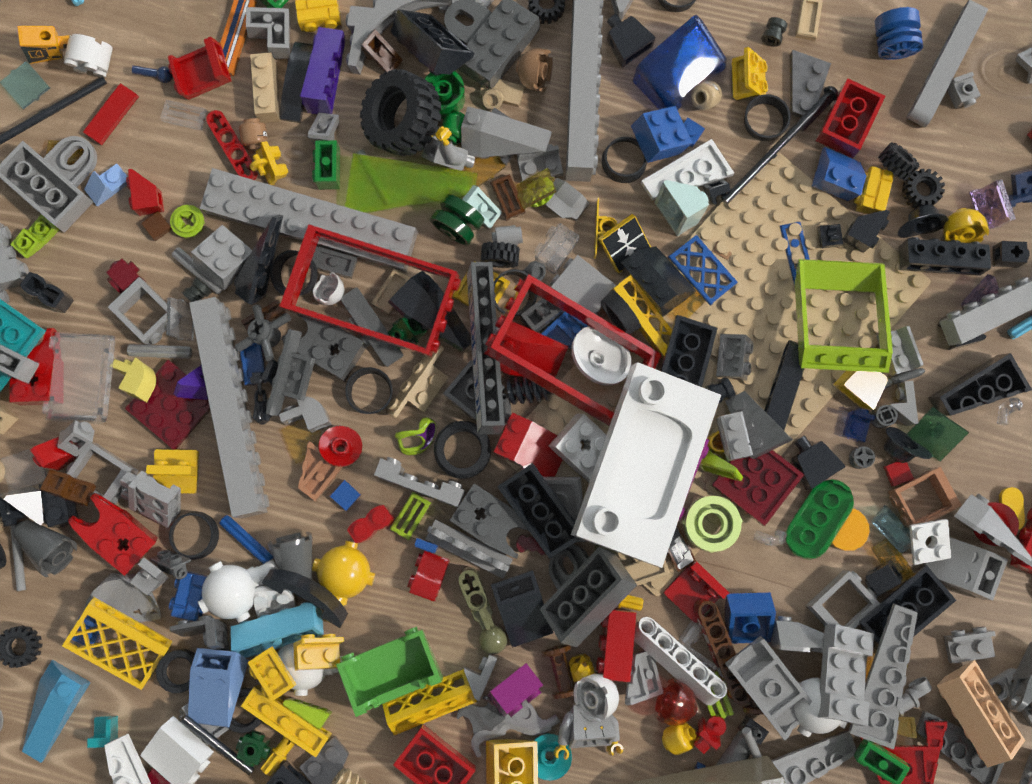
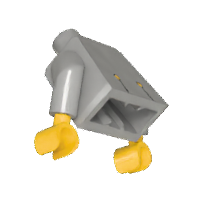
[421,126,475,171]
[554,704,623,760]

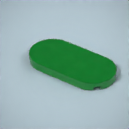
[786,479,854,560]

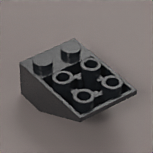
[491,570,554,648]

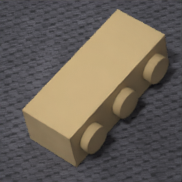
[250,52,281,123]

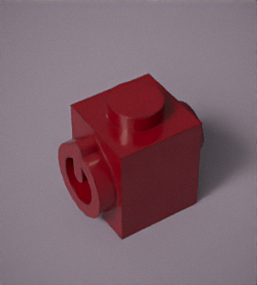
[106,258,145,294]

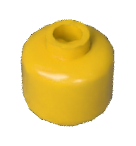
[662,721,696,755]

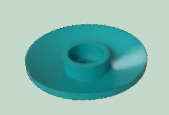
[534,734,572,781]

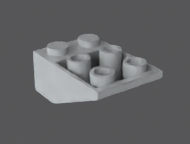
[923,537,1008,601]

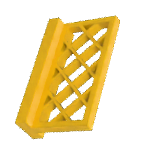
[62,597,172,690]

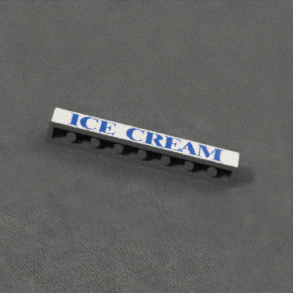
[467,262,505,434]

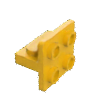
[732,47,768,100]
[146,449,199,494]

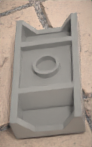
[374,457,465,508]
[818,624,874,726]
[725,636,812,741]

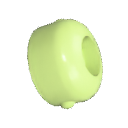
[681,496,743,553]

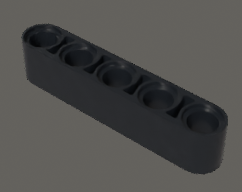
[764,340,804,430]

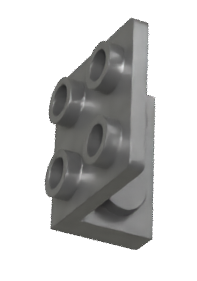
[169,616,229,651]

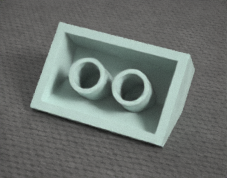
[654,180,709,236]

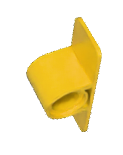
[594,197,618,259]

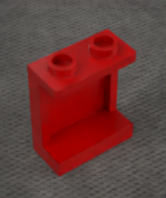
[168,36,232,100]

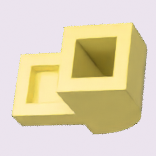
[110,358,156,402]

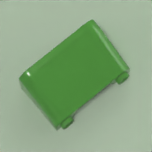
[336,626,443,717]

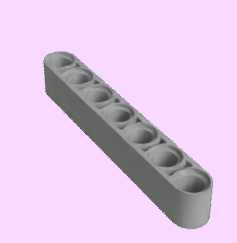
[906,0,988,128]

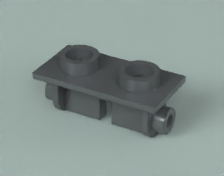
[149,550,191,579]

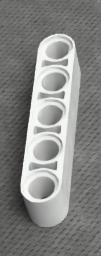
[634,617,727,705]

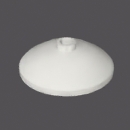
[572,326,631,386]

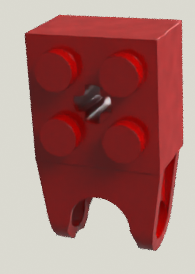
[9,328,64,406]
[68,493,158,576]

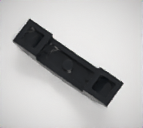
[280,42,313,123]
[262,569,348,628]

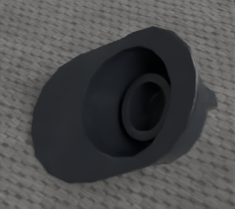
[898,205,949,238]
[884,427,932,463]

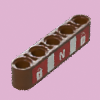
[693,598,751,706]

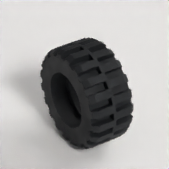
[360,69,441,157]

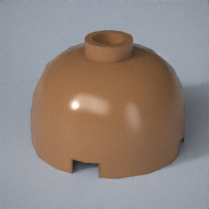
[516,48,553,92]

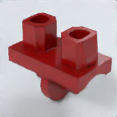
[694,715,726,754]

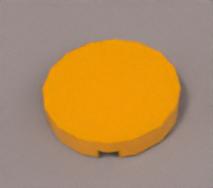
[832,509,870,551]

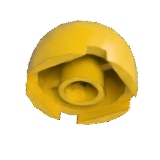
[943,208,989,243]

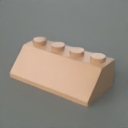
[937,660,1025,768]

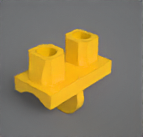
[250,141,288,185]

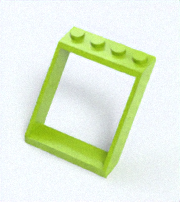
[795,259,893,373]

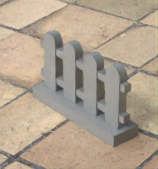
[426,519,513,579]

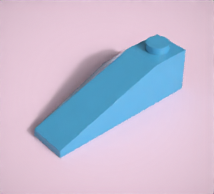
[22,660,91,763]

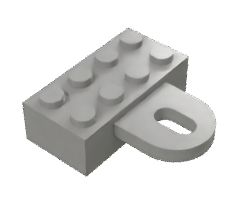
[0,136,97,233]

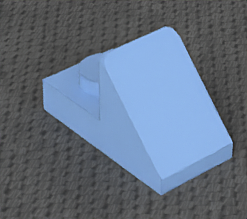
[84,164,128,206]

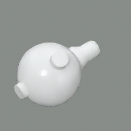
[198,560,278,623]
[277,643,342,696]
[794,678,847,737]

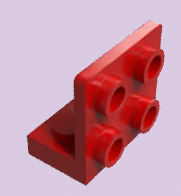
[664,561,729,623]

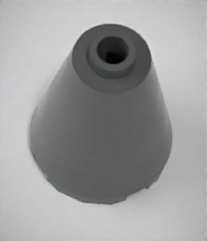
[13,520,77,577]
[268,532,313,596]

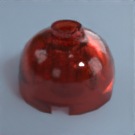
[655,678,697,726]

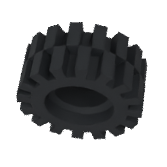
[528,0,565,24]
[878,142,920,180]
[902,169,945,208]
[480,241,520,268]
[0,626,43,668]

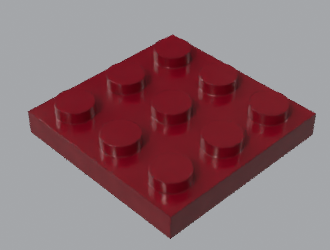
[125,360,210,450]
[711,450,804,526]

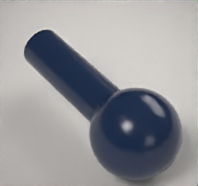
[132,65,173,83]

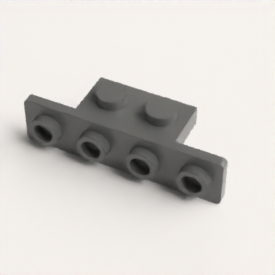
[341,287,404,367]
[266,329,315,416]

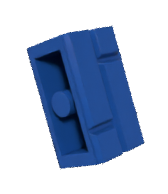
[169,572,207,621]

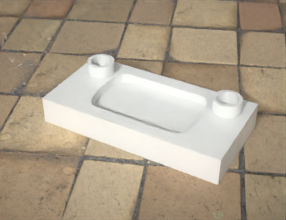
[571,362,721,568]

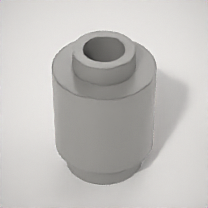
[492,225,523,246]

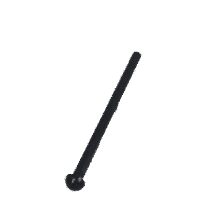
[0,76,107,145]
[722,86,838,205]

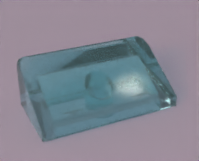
[871,505,911,553]

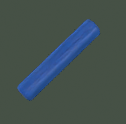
[219,515,273,564]

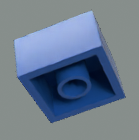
[631,106,692,163]

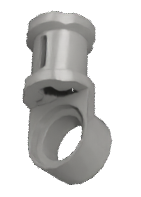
[899,677,932,717]

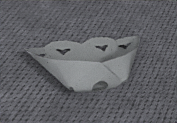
[85,572,161,622]

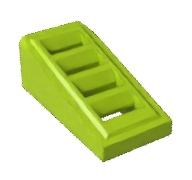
[699,450,743,481]
[283,697,332,729]

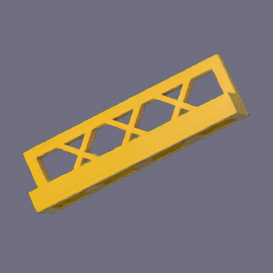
[610,275,672,359]
[382,669,477,736]
[241,684,332,757]

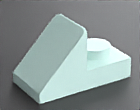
[463,185,502,229]

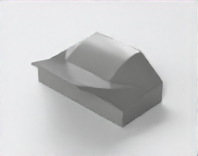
[545,178,590,221]

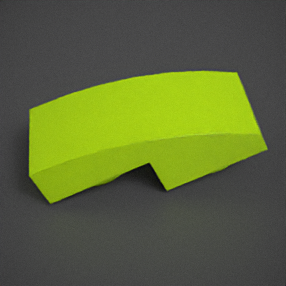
[10,214,60,259]

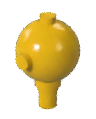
[312,541,375,623]

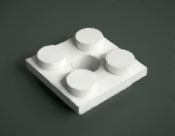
[909,519,951,565]
[253,586,296,619]

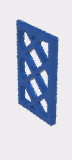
[668,235,738,306]

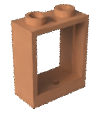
[888,467,962,530]

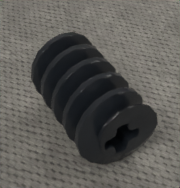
[507,374,553,405]

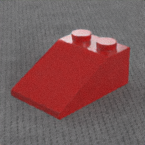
[500,321,569,378]
[494,412,563,477]

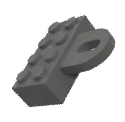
[444,0,540,89]
[540,544,637,647]

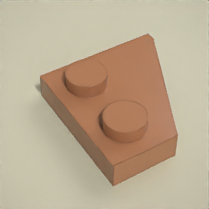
[298,441,343,501]

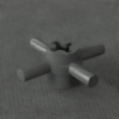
[235,304,291,361]

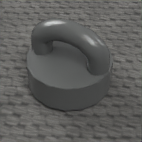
[523,261,546,281]

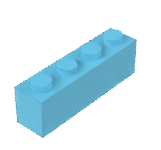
[231,602,324,658]

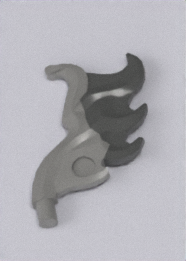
[456,696,560,757]

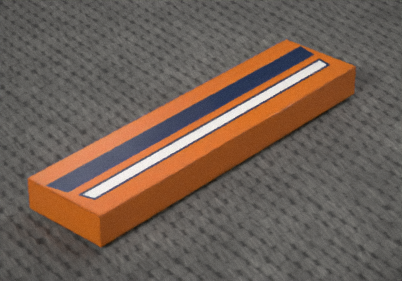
[220,0,257,76]

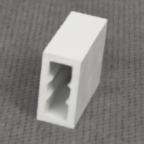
[140,716,214,784]

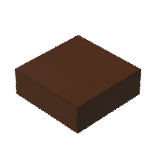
[141,211,172,241]

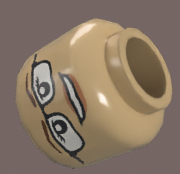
[691,81,722,110]

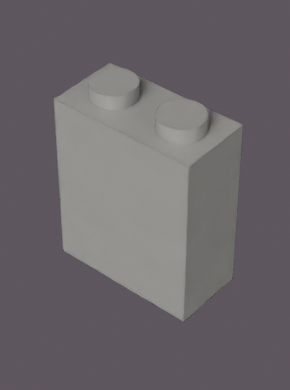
[550,255,616,314]

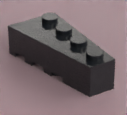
[928,353,1032,416]

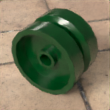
[430,194,485,246]

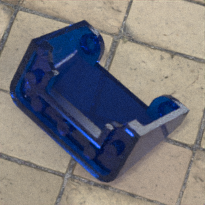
[633,15,727,110]

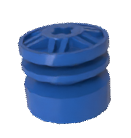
[874,7,923,60]

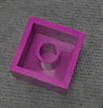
[488,663,543,717]

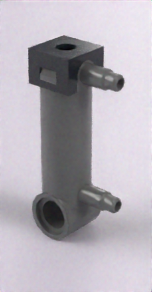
[716,715,769,765]

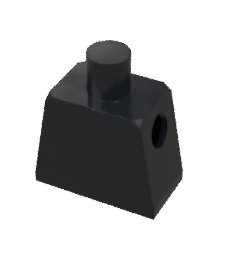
[607,14,656,68]
[792,435,846,490]

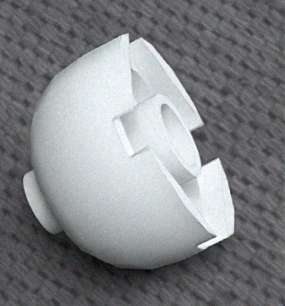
[573,674,619,723]

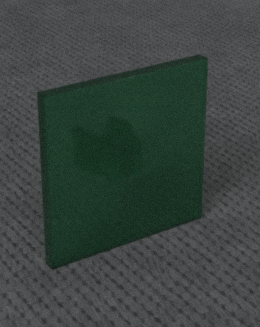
[907,407,969,462]

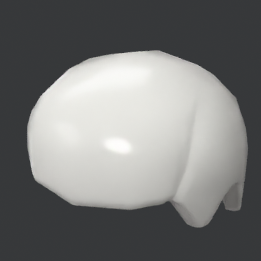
[312,272,345,306]

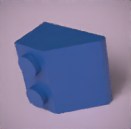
[812,147,866,201]
[724,592,776,644]

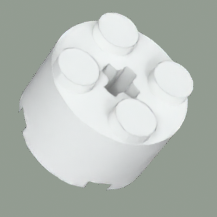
[64,34,113,78]

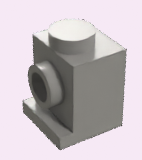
[947,72,981,109]
[57,420,94,457]

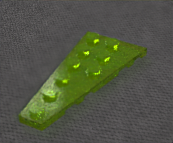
[345,153,478,213]

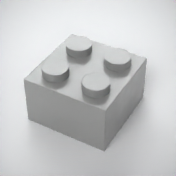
[191,225,252,290]

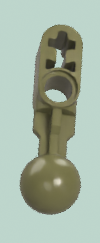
[458,567,507,654]

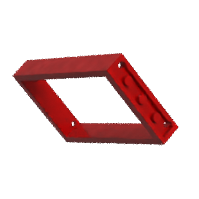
[280,224,461,358]
[485,274,662,427]

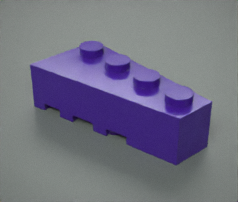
[300,27,346,115]

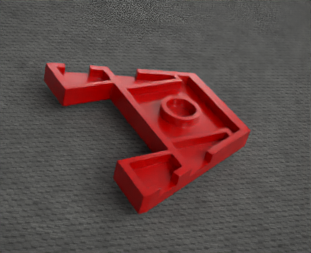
[860,720,947,784]

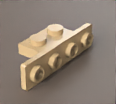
[386,345,448,418]

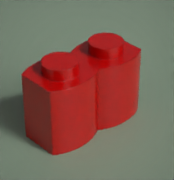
[347,505,395,543]
[407,551,450,602]

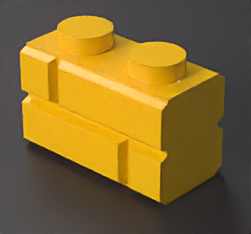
[295,0,342,32]
[854,166,894,214]

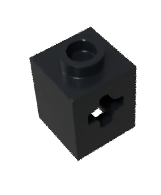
[993,241,1030,268]
[865,559,903,596]

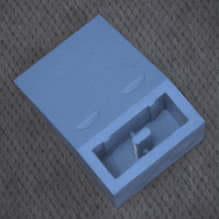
[188,648,249,728]

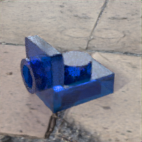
[842,408,875,443]

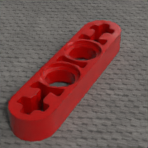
[206,110,258,180]

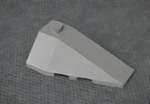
[461,107,552,159]
[954,493,1032,567]
[770,616,824,653]

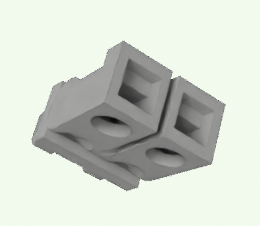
[120,471,181,528]

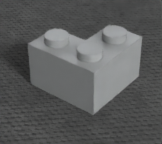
[246,7,290,59]

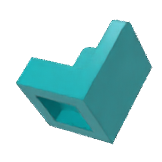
[87,716,118,748]

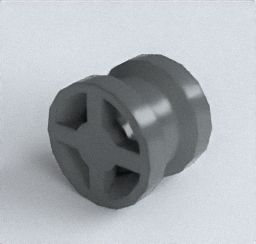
[848,446,875,469]

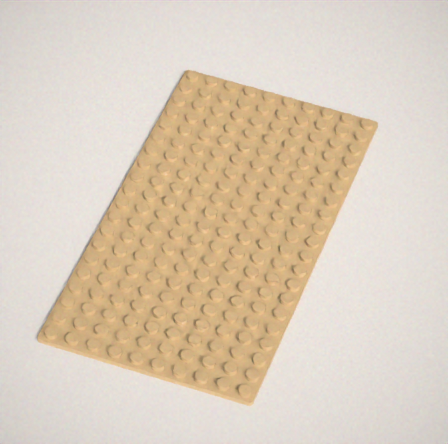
[502,148,931,596]

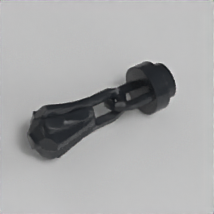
[250,372,272,425]

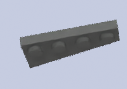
[915,711,1004,784]

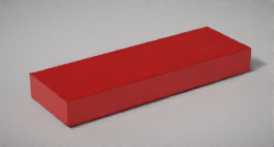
[83,83,139,145]

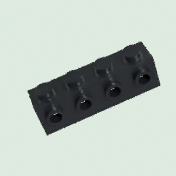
[899,237,991,276]

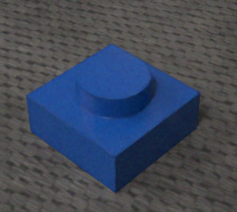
[684,118,705,148]

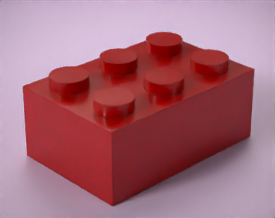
[815,78,886,159]
[596,609,636,682]
[393,724,476,784]

